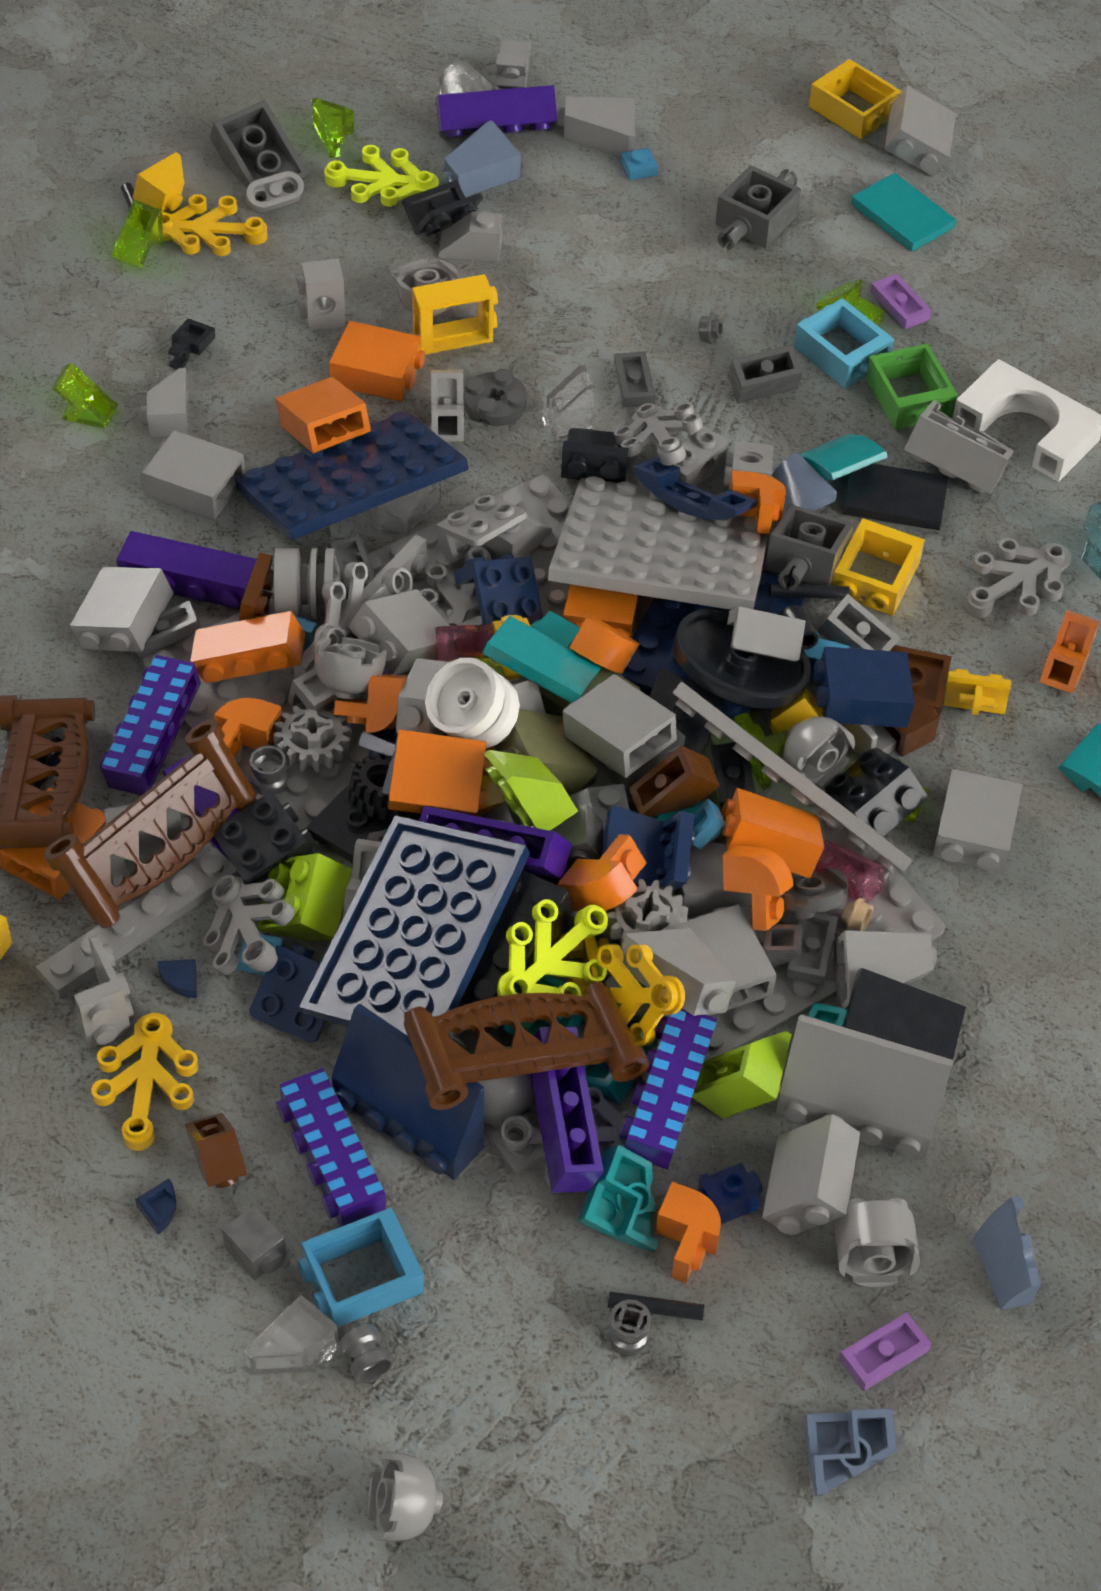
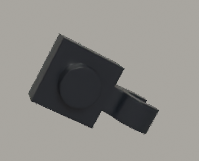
[168,318,215,370]

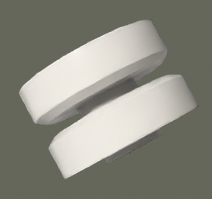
[425,658,520,749]

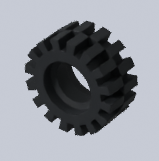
[348,755,407,819]

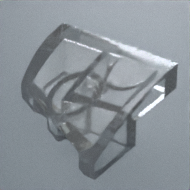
[438,57,494,94]

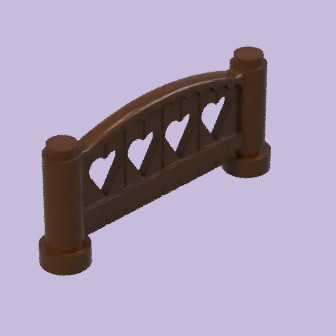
[0,695,96,849]
[44,720,257,928]
[403,982,650,1110]

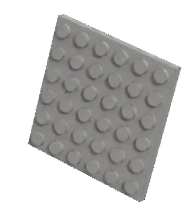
[548,476,772,610]

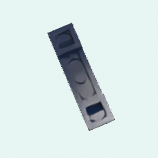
[633,457,757,520]

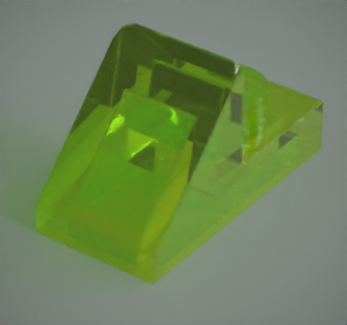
[312,98,354,158]
[111,199,163,269]
[816,279,885,326]
[52,362,118,428]
[734,712,788,790]

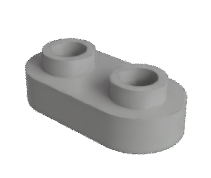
[245,171,304,213]

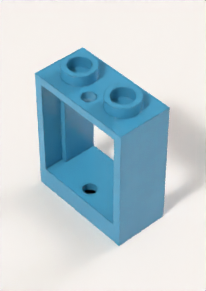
[297,1207,424,1329]

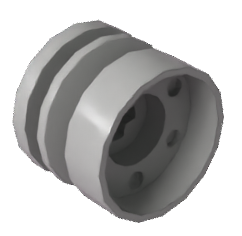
[274,548,341,620]

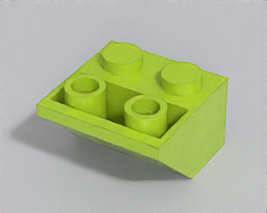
[484,750,578,831]
[257,853,352,942]
[692,1031,792,1119]

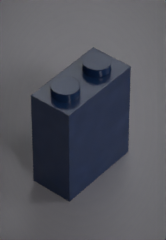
[813,646,915,728]

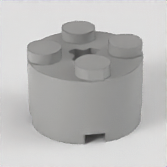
[834,1198,920,1287]

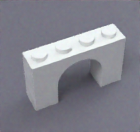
[952,359,1101,482]

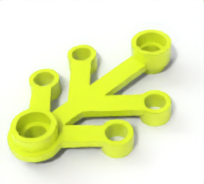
[324,145,439,207]
[497,899,608,996]

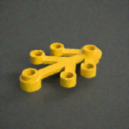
[149,194,268,256]
[564,944,685,1046]
[91,1013,199,1151]

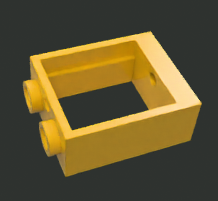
[809,59,902,140]
[412,274,498,354]
[832,518,925,616]

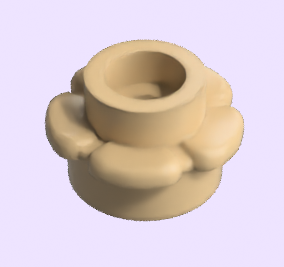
[842,898,873,931]

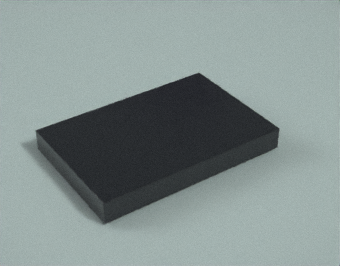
[842,464,949,531]
[842,968,966,1060]

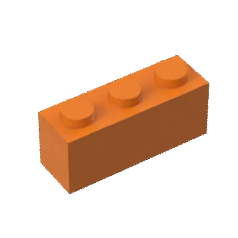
[190,611,305,683]

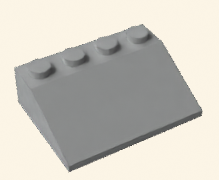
[776,1014,954,1159]

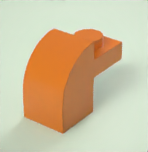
[729,470,786,534]
[1039,610,1100,693]
[569,615,640,674]
[334,674,408,733]
[214,698,282,758]
[557,834,647,912]
[723,845,793,931]
[656,1181,721,1283]

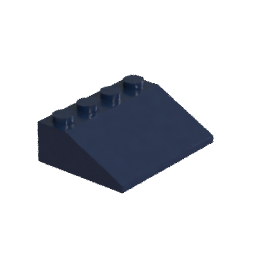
[331,1003,485,1181]

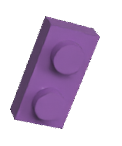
[870,273,932,329]
[839,1312,932,1391]

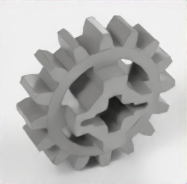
[274,705,351,772]
[606,879,688,948]

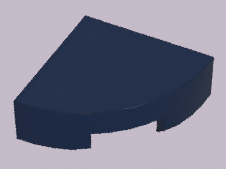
[158,959,197,998]
[135,1178,176,1234]

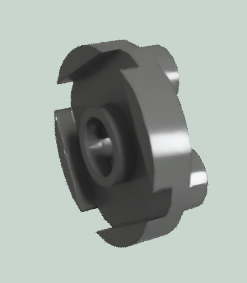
[463,369,527,426]
[780,867,848,919]

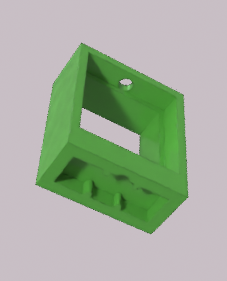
[866,343,958,430]

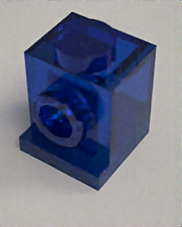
[698,1162,763,1224]

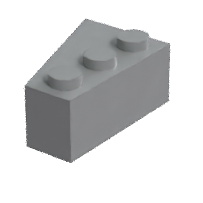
[904,400,1014,493]

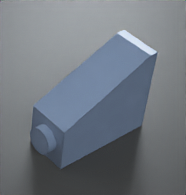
[442,120,521,197]

